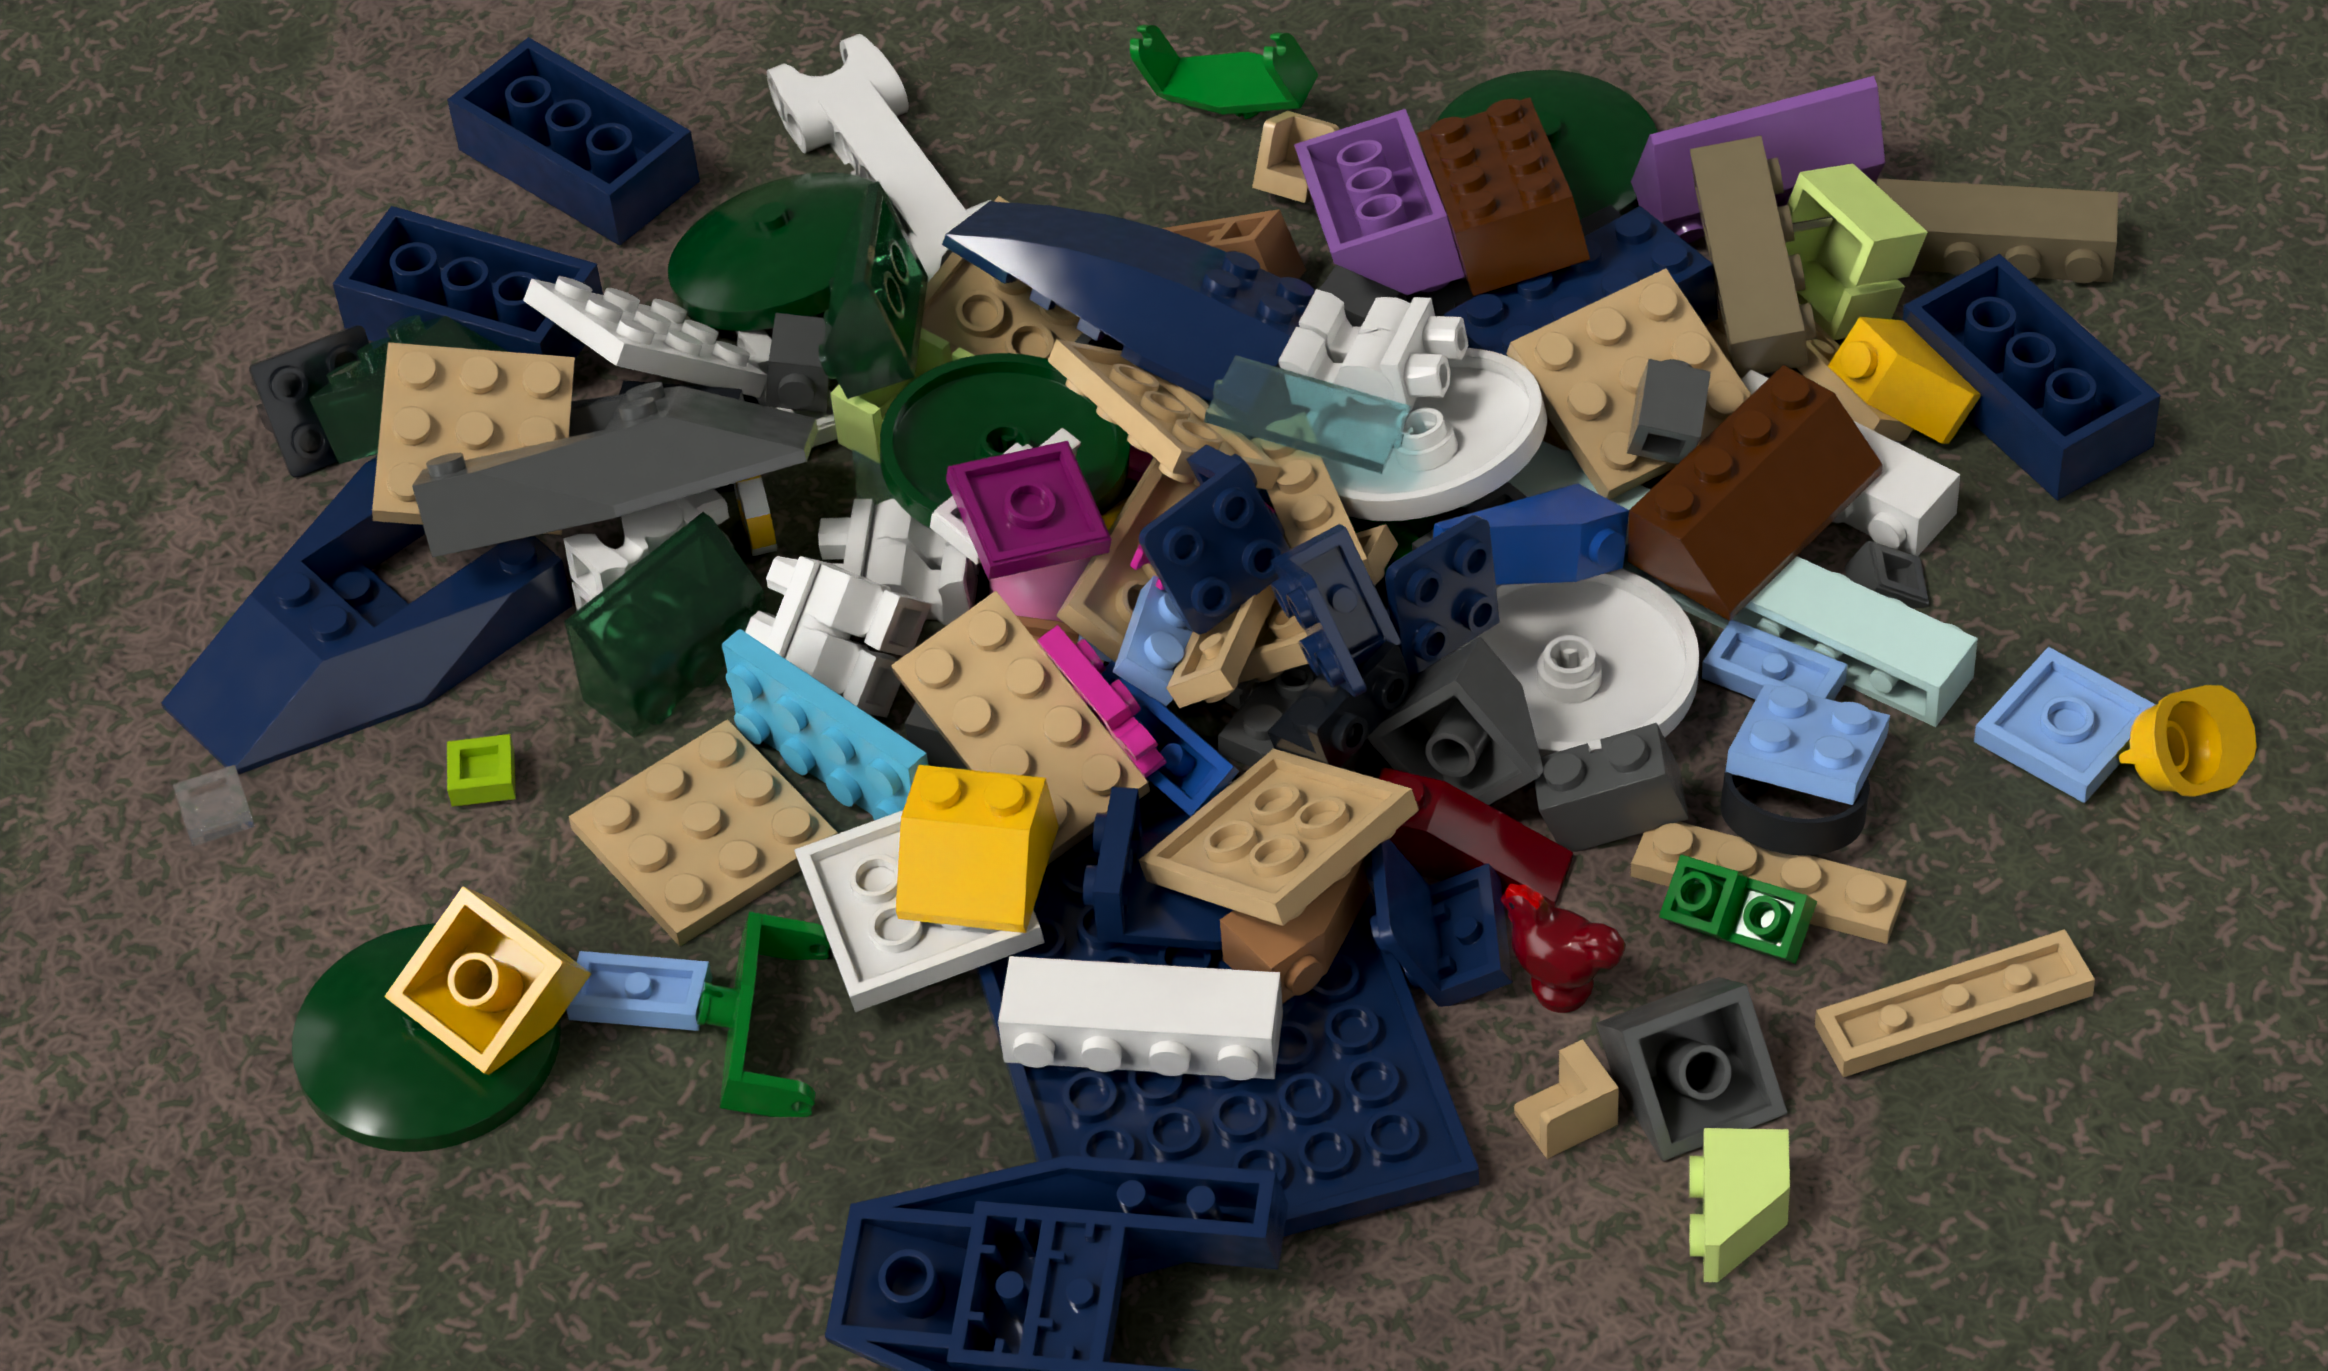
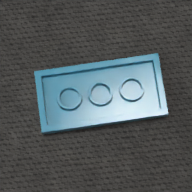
[722,629,928,820]

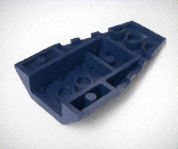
[942,201,1314,419]

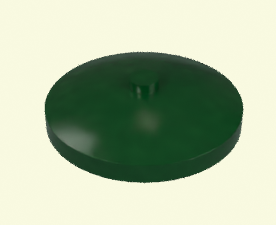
[1436,70,1658,220]
[668,172,899,331]
[880,353,1130,529]
[292,923,561,1152]

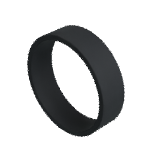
[1720,767,1870,855]

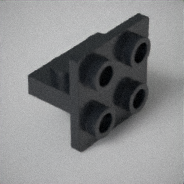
[249,325,384,478]

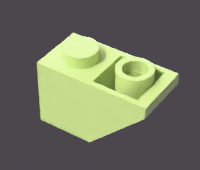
[1689,1128,1790,1282]

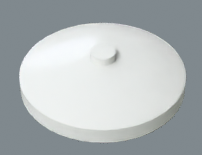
[1305,348,1547,521]
[1440,569,1699,757]

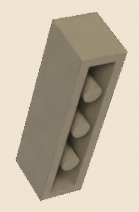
[1690,136,1817,378]
[1877,178,2118,283]

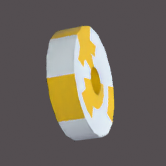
[733,475,777,556]

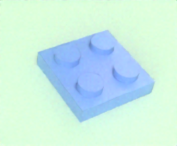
[1974,647,2156,803]
[1725,683,1890,805]

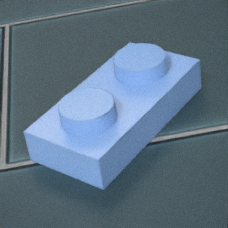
[1113,575,1193,706]
[1702,619,1847,701]
[566,951,712,1031]

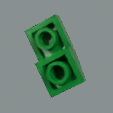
[1659,854,1817,964]

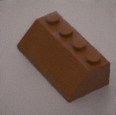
[1628,365,1883,621]

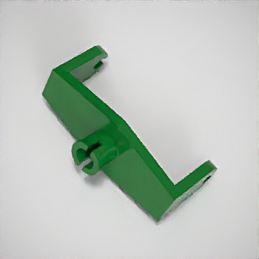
[1130,25,1319,119]
[697,911,831,1117]

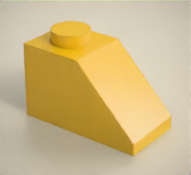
[1828,317,1981,444]

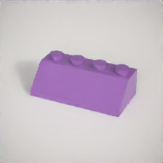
[1631,76,1885,243]
[1294,109,1465,295]

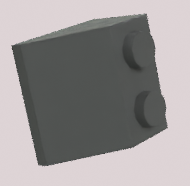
[1367,637,1544,805]
[1596,977,1788,1161]

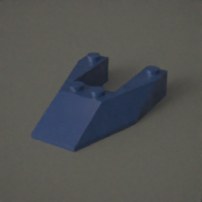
[161,455,573,776]
[825,1155,1288,1371]

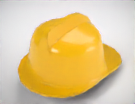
[2118,685,2257,797]

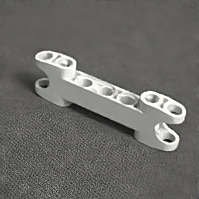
[767,34,991,303]

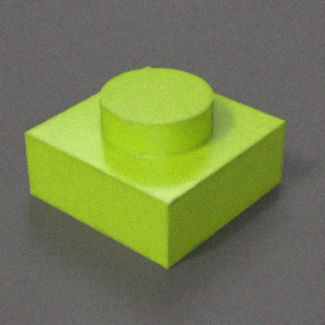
[447,734,516,807]

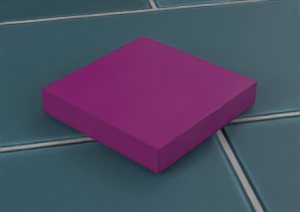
[946,441,1112,580]

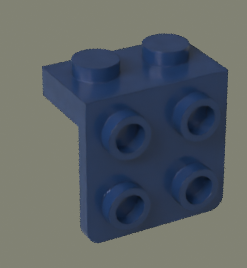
[1139,444,1290,634]
[1385,515,1500,677]
[1270,524,1402,697]
[1083,787,1233,950]
[1366,839,1513,1007]

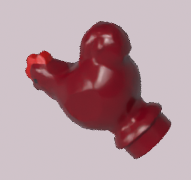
[1501,884,1626,1013]

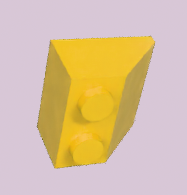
[896,765,1059,933]
[384,886,592,1075]

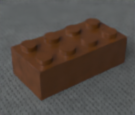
[1417,97,1590,296]

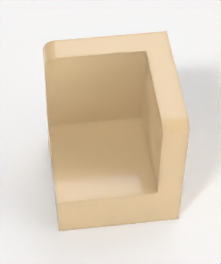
[1252,111,1339,203]
[1514,1039,1619,1159]

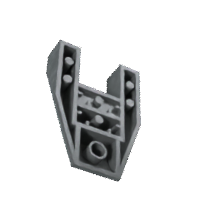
[412,382,818,558]

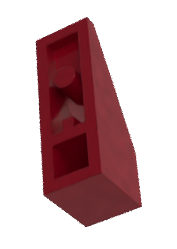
[1378,767,1573,907]

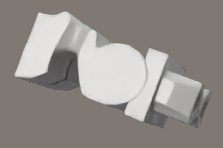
[1278,289,1468,417]
[563,489,735,652]
[818,499,981,625]
[745,556,931,718]

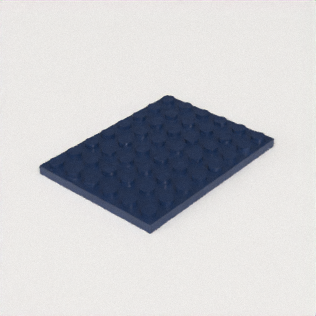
[976,781,1479,1279]

